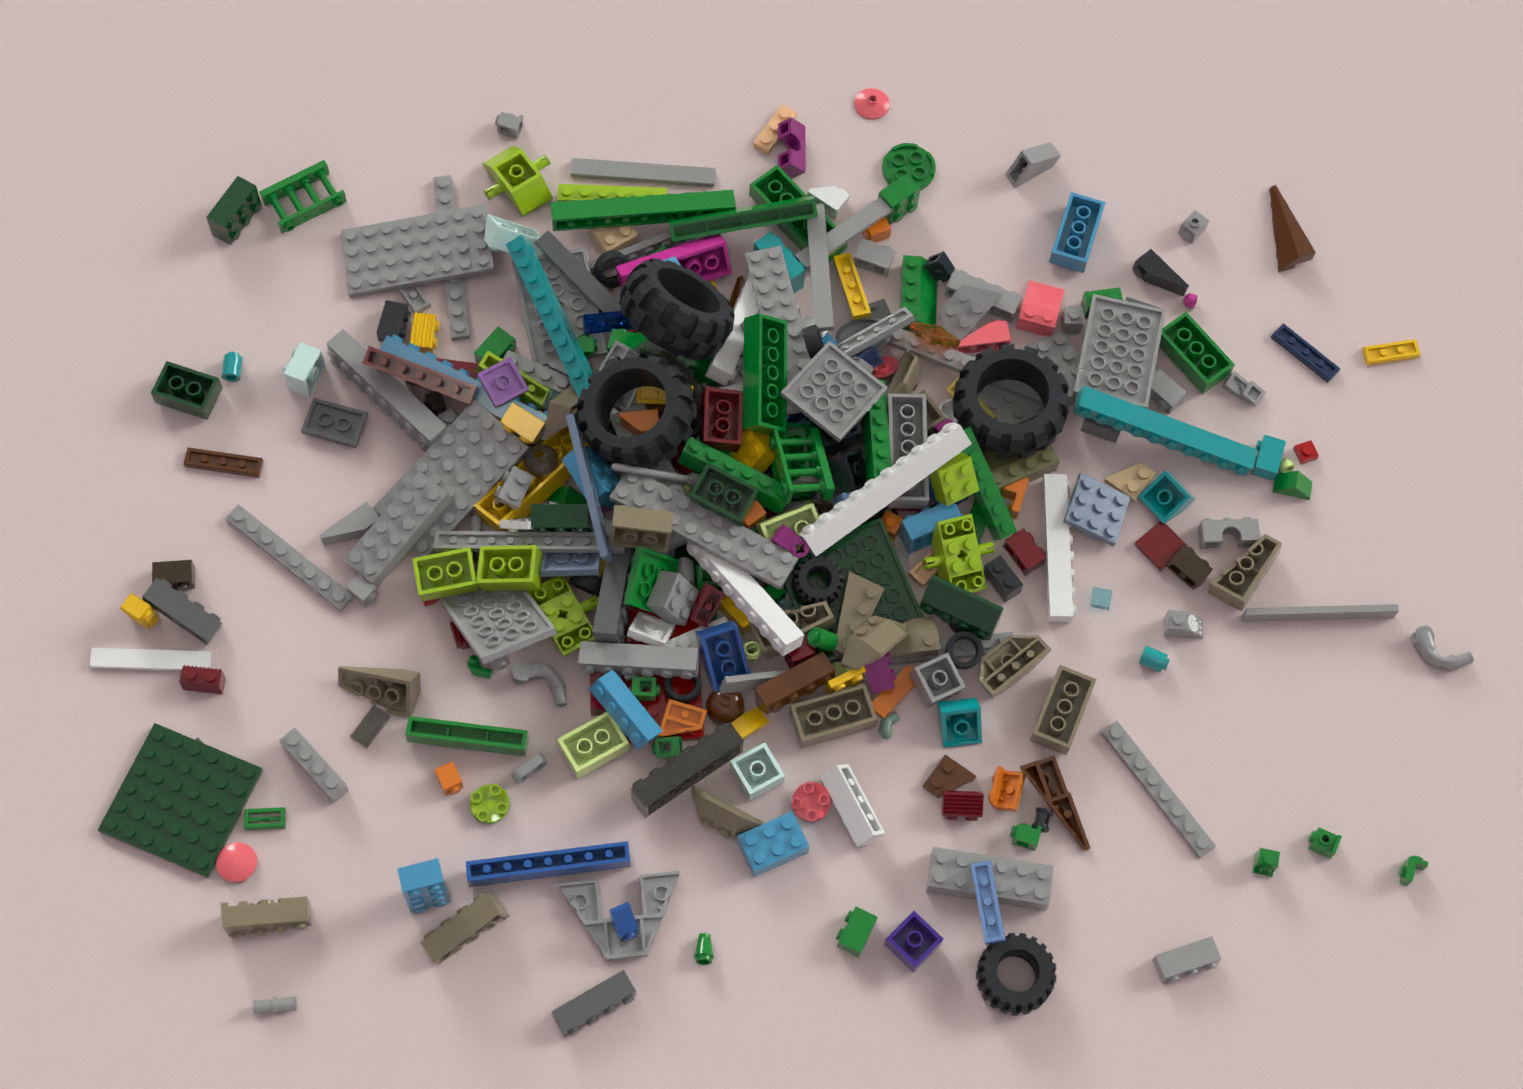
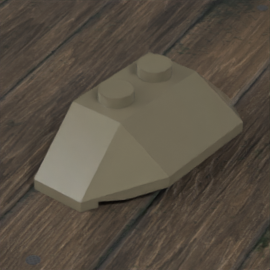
[886,349,921,398]
[841,616,907,671]
[980,635,1051,697]
[691,785,764,839]

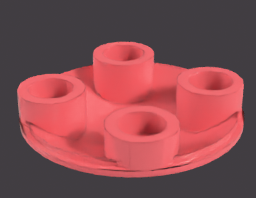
[791,781,831,822]
[216,842,257,882]

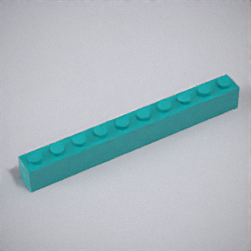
[506,235,593,398]
[1073,386,1257,475]

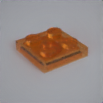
[910,322,961,348]

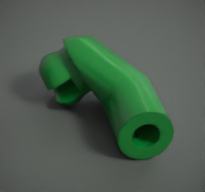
[467,655,492,679]

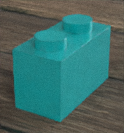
[1252,434,1286,481]

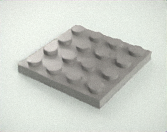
[780,341,888,442]

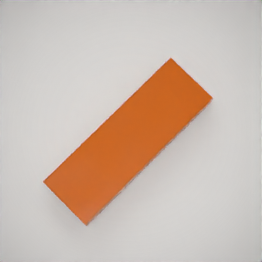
[872,665,915,719]

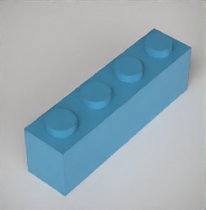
[589,670,662,751]

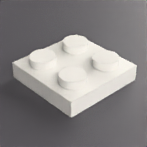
[627,611,676,646]

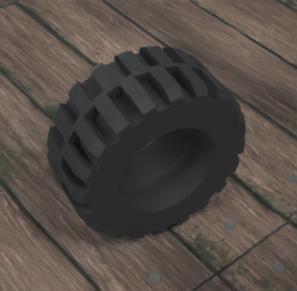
[976,933,1057,1016]

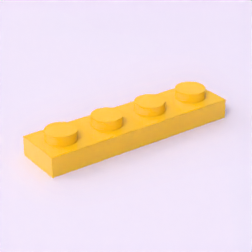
[833,253,871,320]

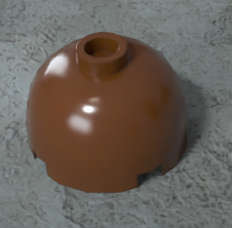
[706,690,745,726]

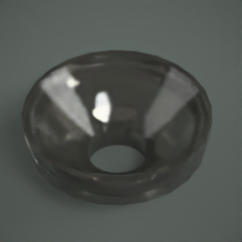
[524,444,559,477]

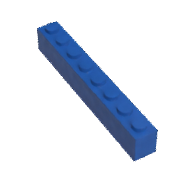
[465,841,631,887]

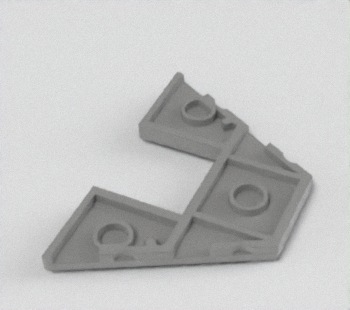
[558,871,680,961]

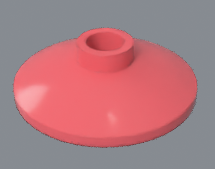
[854,88,890,120]
[867,356,899,379]

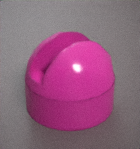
[1183,293,1198,309]

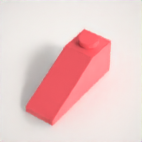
[954,320,1011,354]

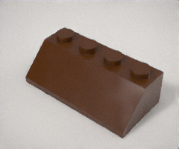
[755,652,835,715]

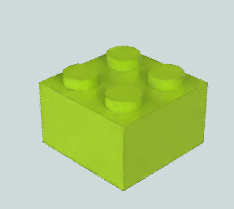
[929,452,980,506]

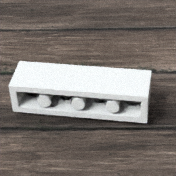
[821,764,885,847]

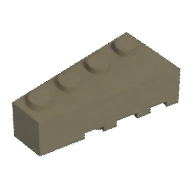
[221,896,312,939]

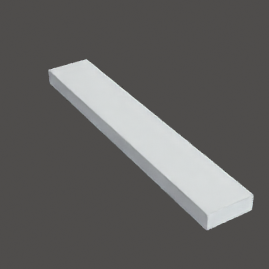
[89,648,212,671]

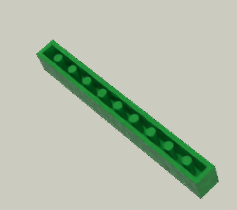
[550,190,736,231]

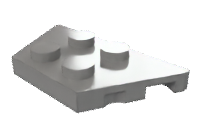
[938,284,1002,348]

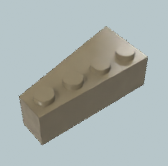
[1208,534,1282,611]
[832,571,884,658]
[747,601,837,660]
[420,893,510,964]

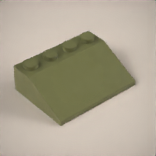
[982,445,1060,493]

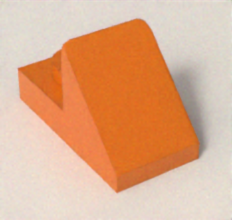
[1001,478,1029,519]

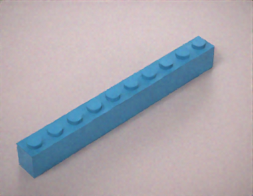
[379,334,548,440]

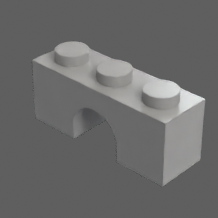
[1198,517,1261,549]

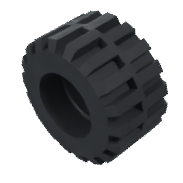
[792,555,843,605]

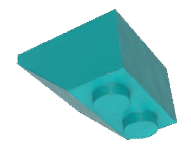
[1138,470,1196,524]
[937,698,982,748]

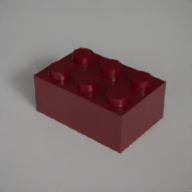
[699,387,743,453]

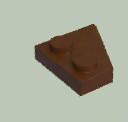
[923,754,977,798]

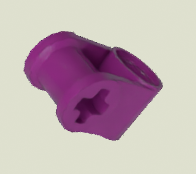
[770,524,809,558]

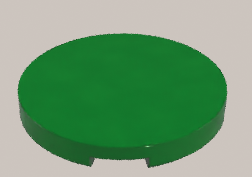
[882,143,936,191]

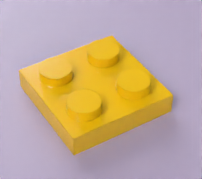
[824,666,866,695]

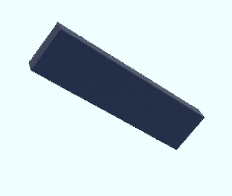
[1271,323,1341,383]

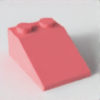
[1016,280,1064,337]

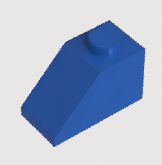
[609,901,639,942]

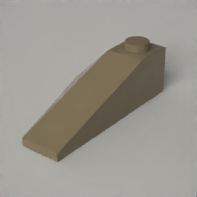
[543,385,578,438]
[888,617,940,660]
[338,666,420,717]

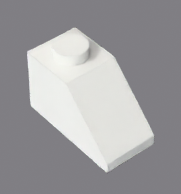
[807,186,850,219]

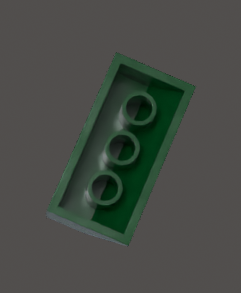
[920,574,1004,641]

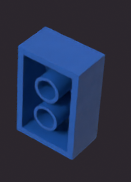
[695,621,750,692]

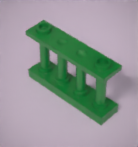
[259,160,347,234]
[769,428,835,503]

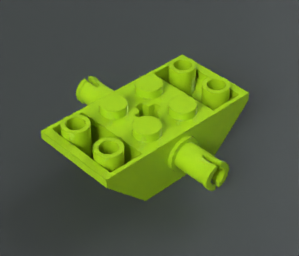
[482,146,553,217]
[921,514,995,593]
[528,576,598,657]

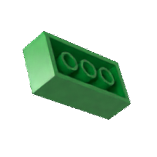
[1159,312,1235,394]

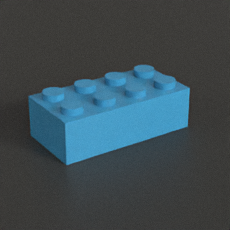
[1049,192,1106,273]
[397,858,450,913]

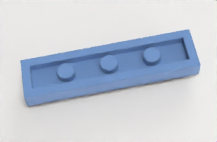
[971,860,1006,945]

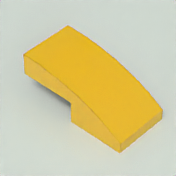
[727,707,770,743]

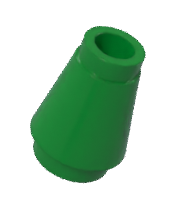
[694,933,714,965]

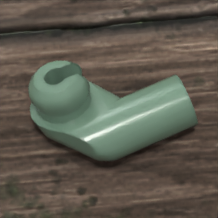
[879,712,900,739]

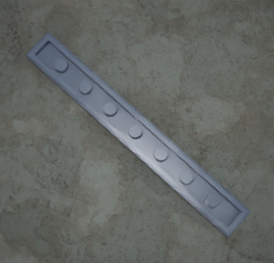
[566,413,613,563]

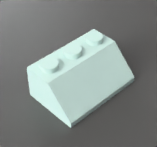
[484,214,543,256]

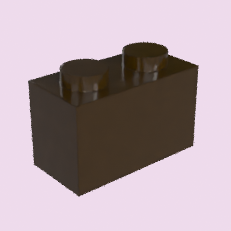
[1165,544,1213,590]
[152,560,195,591]

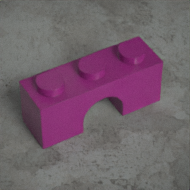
[778,118,806,178]

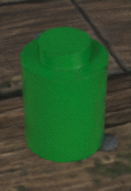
[807,627,838,652]

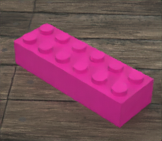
[616,234,732,289]

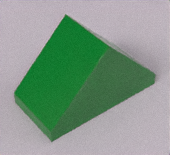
[1272,470,1312,500]
[547,486,587,504]

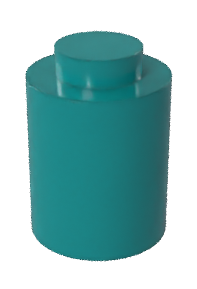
[221,352,243,382]
[1139,646,1170,672]

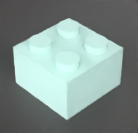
[283,342,326,398]
[730,743,785,801]

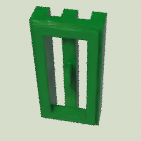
[244,807,286,831]

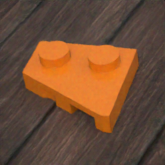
[658,699,707,737]

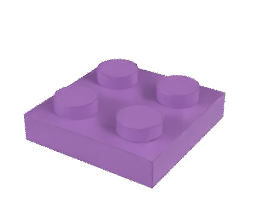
[477,357,529,408]

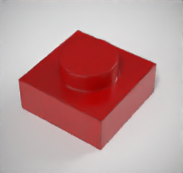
[1293,440,1319,464]

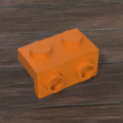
[988,766,1026,812]

